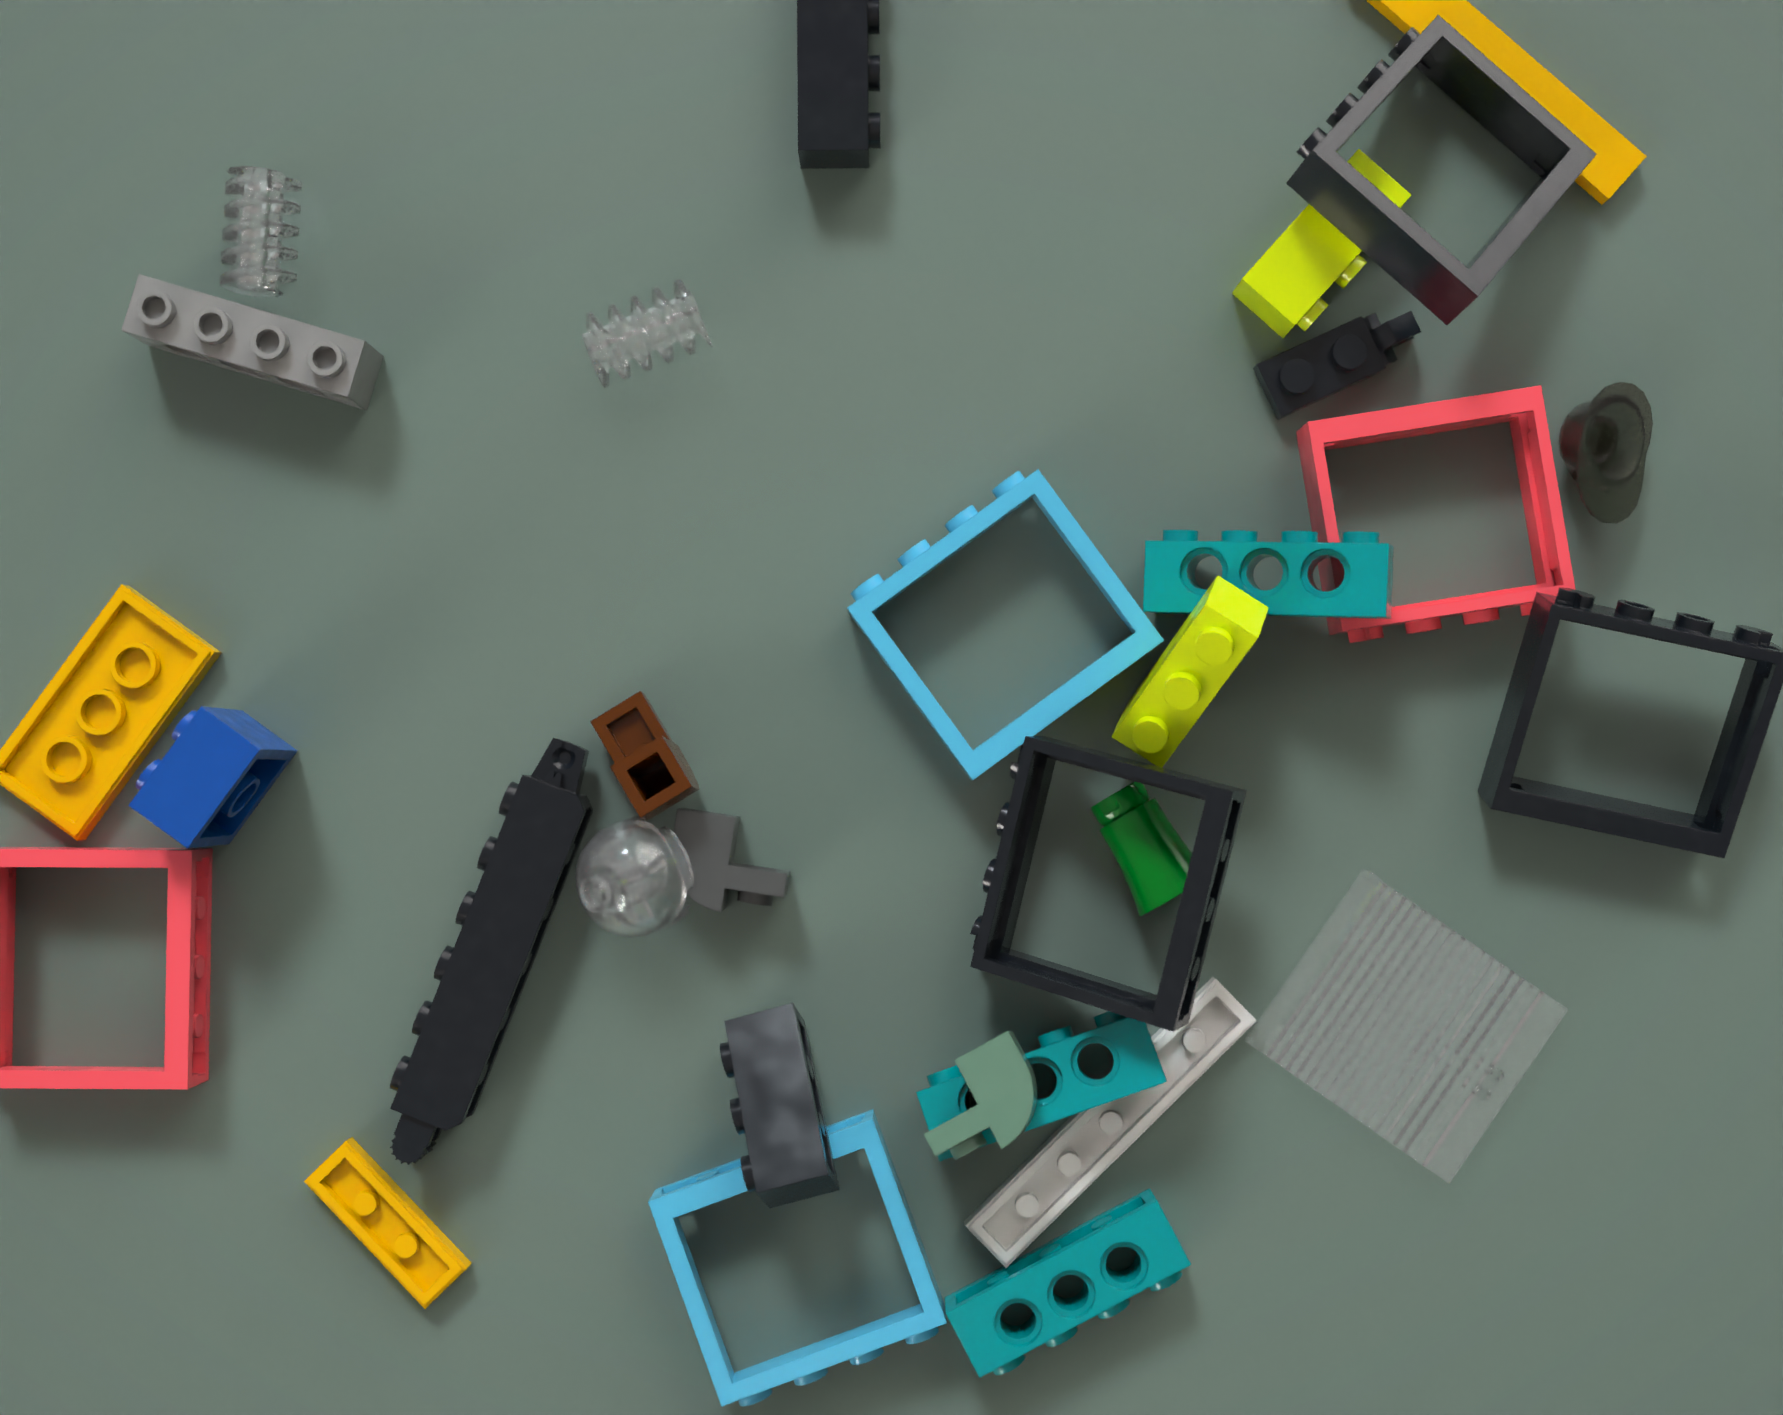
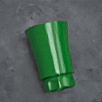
[1091,782,1192,916]

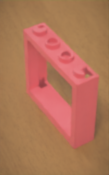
[1296,385,1576,643]
[0,847,213,1090]

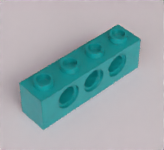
[1143,530,1394,619]
[916,1011,1167,1162]
[944,1188,1191,1378]

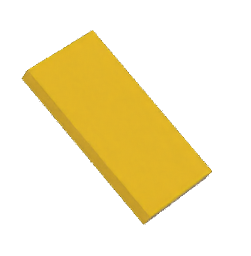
[0,584,222,841]

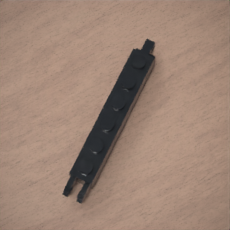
[390,738,593,1165]

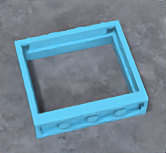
[847,469,1164,780]
[648,1109,947,1407]

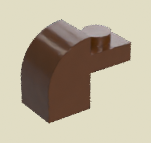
[590,691,699,821]

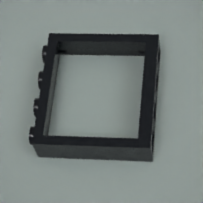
[1286,15,1597,325]
[1477,587,1783,858]
[970,736,1247,1032]

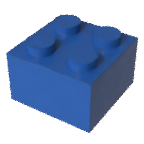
[128,706,297,849]

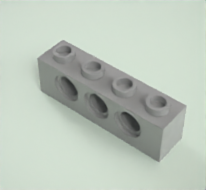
[121,274,384,410]

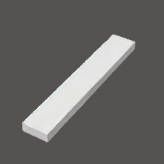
[964,977,1257,1268]

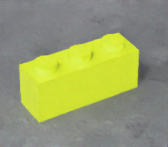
[1232,149,1412,338]
[1111,575,1269,767]

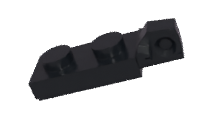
[1253,311,1421,420]

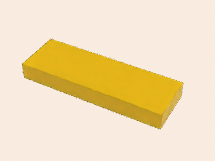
[304,1137,472,1309]

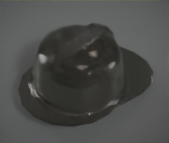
[1558,382,1653,524]

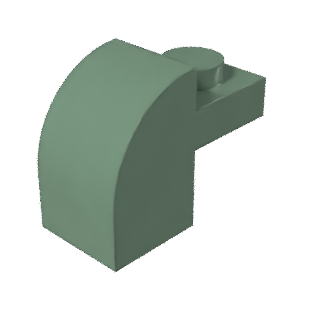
[924,1031,1037,1160]

